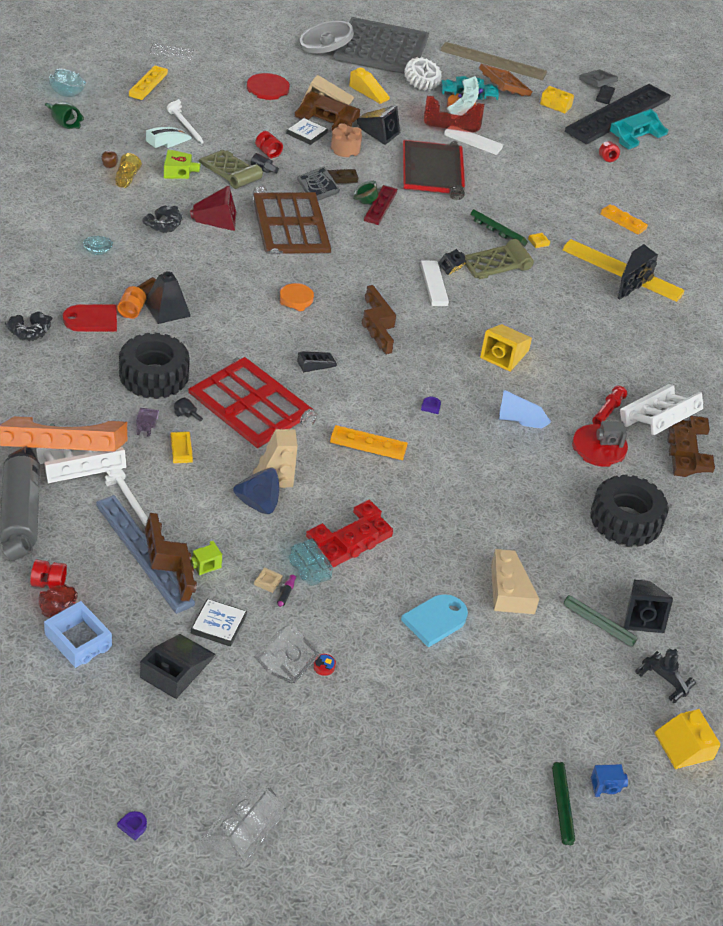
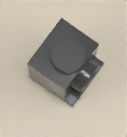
[597,421,627,447]

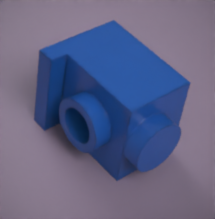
[590,764,628,797]

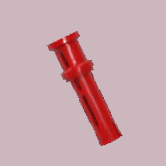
[592,385,628,424]

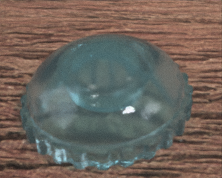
[83,236,113,255]

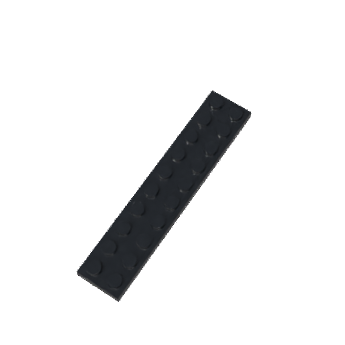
[565,84,671,144]

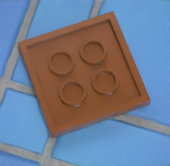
[479,63,533,96]

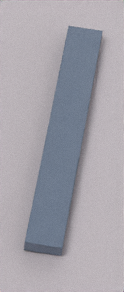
[96,495,195,614]

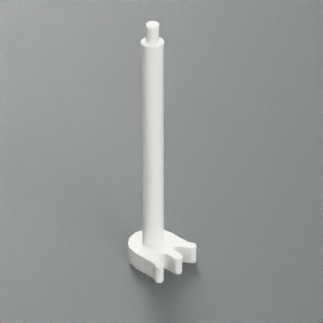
[167,99,203,144]
[105,469,148,526]

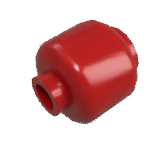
[599,141,620,163]

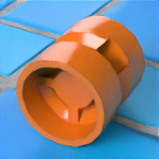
[117,286,146,319]

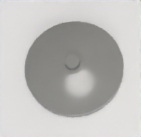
[300,21,354,53]

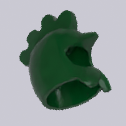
[45,101,84,129]

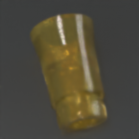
[115,153,142,188]

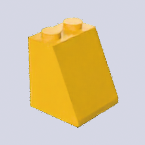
[480,324,532,372]

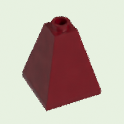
[190,186,237,231]

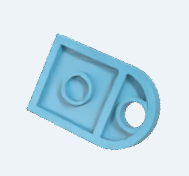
[401,595,468,647]

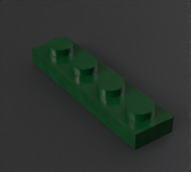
[470,209,528,247]

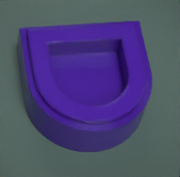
[421,396,441,414]
[117,811,147,841]

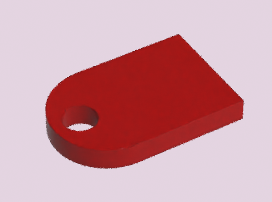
[63,304,117,332]

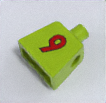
[164,149,200,179]

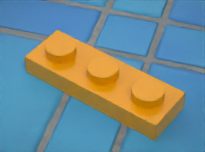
[601,204,648,235]

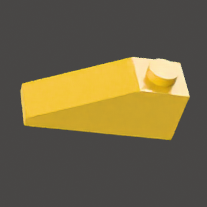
[349,67,390,104]

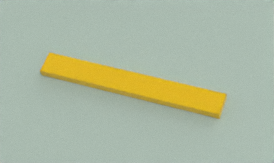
[563,239,685,302]

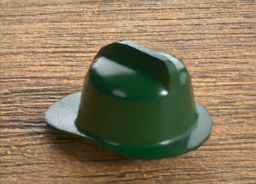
[353,180,378,205]

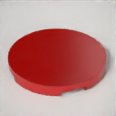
[247,73,290,100]
[572,424,628,467]

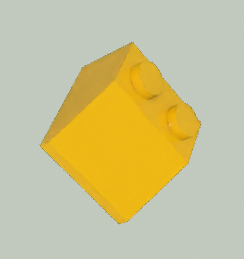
[655,709,721,769]

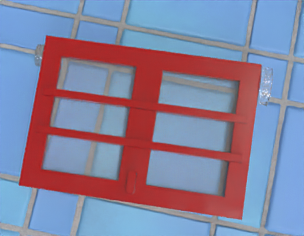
[188,357,318,449]

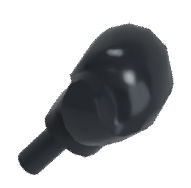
[174,397,203,422]

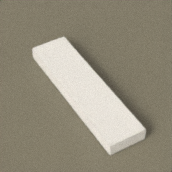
[444,125,503,155]
[421,261,449,306]

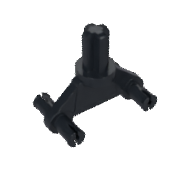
[635,648,696,703]

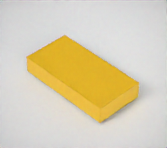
[171,432,193,463]

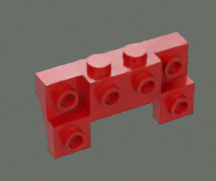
[306,499,393,569]

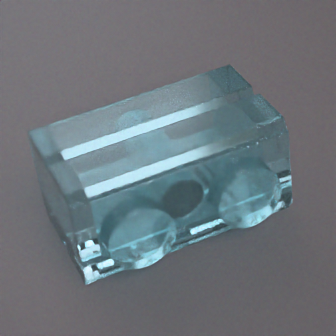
[289,539,333,586]

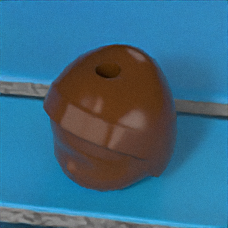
[101,150,118,168]

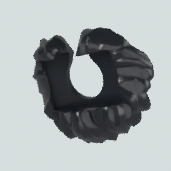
[142,205,183,233]
[5,311,53,341]

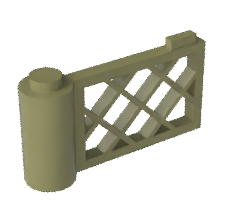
[199,150,263,189]
[465,239,534,280]

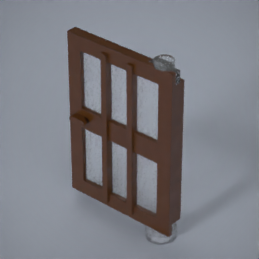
[252,186,331,258]

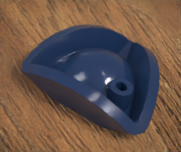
[233,467,279,514]

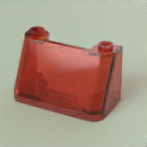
[424,95,485,133]

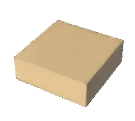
[254,567,283,593]

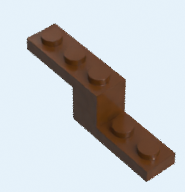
[362,285,396,355]
[145,513,197,601]

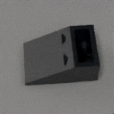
[617,244,658,300]
[140,634,216,699]

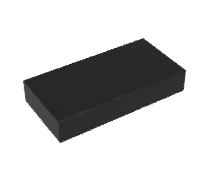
[596,85,615,104]

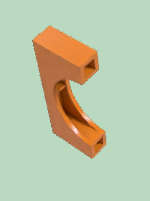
[0,416,128,452]

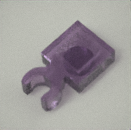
[136,407,159,437]

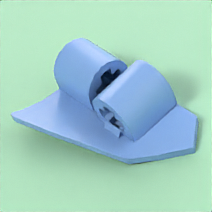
[499,390,551,429]

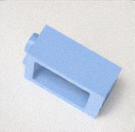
[44,601,112,668]

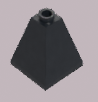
[357,105,400,145]
[145,271,191,324]
[623,579,673,633]

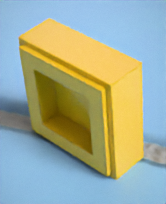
[528,233,550,248]

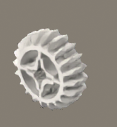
[404,57,442,91]

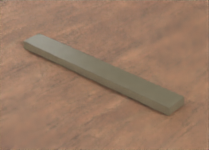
[441,42,547,81]

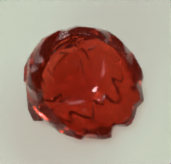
[38,584,78,618]

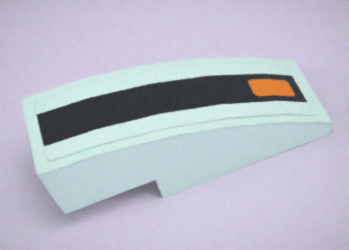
[146,127,192,148]

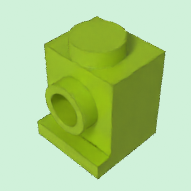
[190,541,223,575]

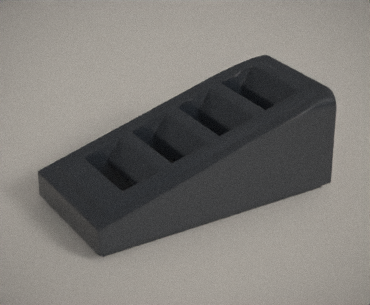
[297,351,337,373]

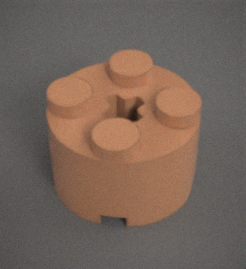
[331,124,362,157]

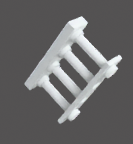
[620,384,703,435]
[36,447,126,483]

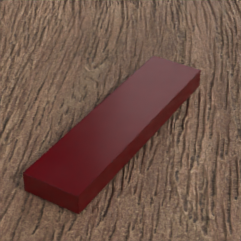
[364,185,398,225]

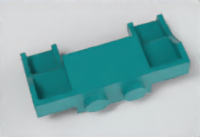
[441,76,499,100]
[610,109,669,150]

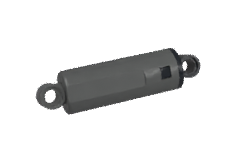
[0,446,40,561]

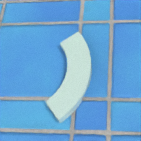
[446,76,479,120]

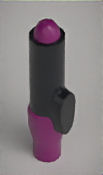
[277,574,296,607]

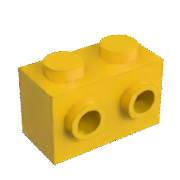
[540,86,574,113]

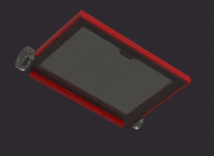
[403,140,465,200]

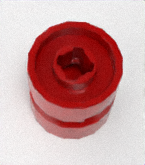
[255,131,283,159]
[30,559,67,591]

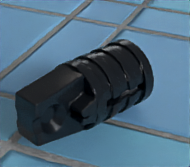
[251,153,279,174]

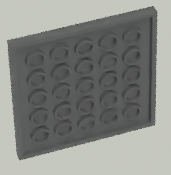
[333,17,429,74]

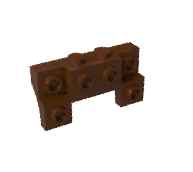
[295,91,360,131]
[667,416,715,477]

